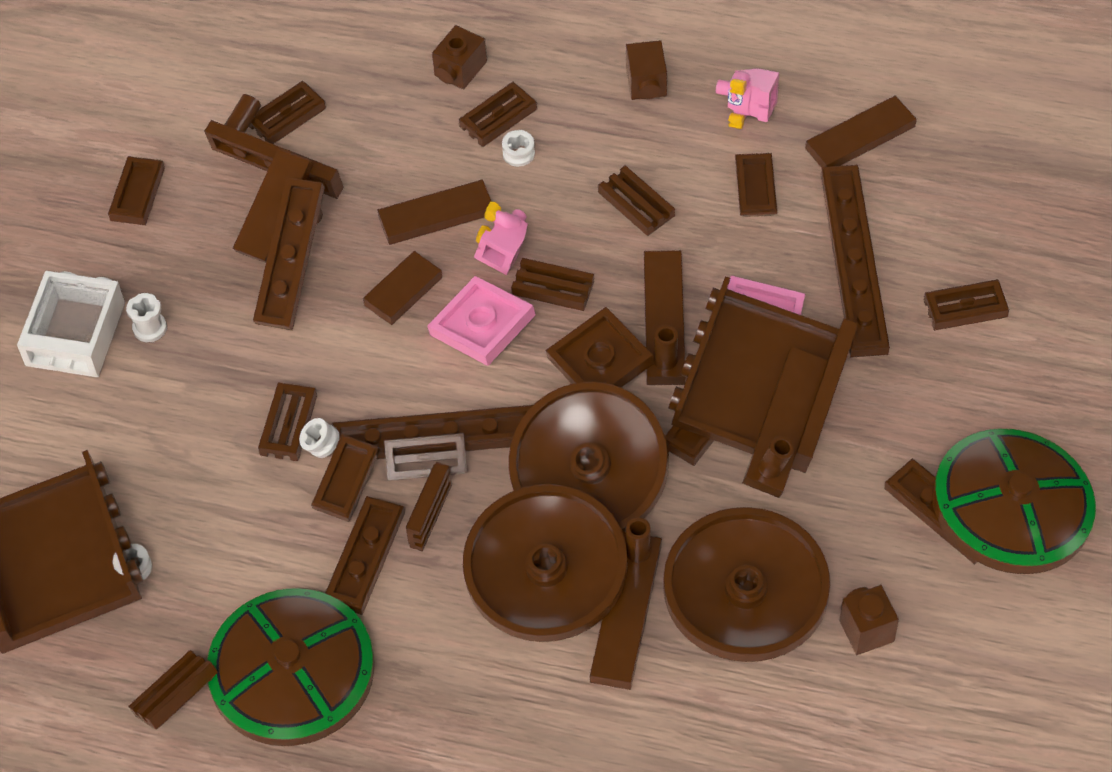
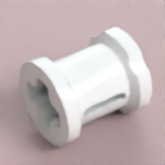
[126,293,167,343]

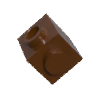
[432,25,487,90]
[626,40,667,100]
[839,585,899,656]

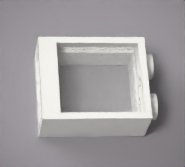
[17,271,125,377]

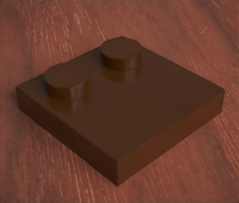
[545,307,655,387]

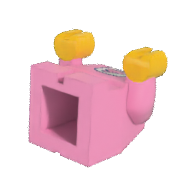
[716,69,779,129]
[474,201,528,275]

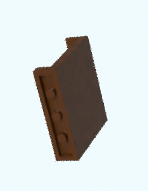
[668,276,858,473]
[0,450,144,654]

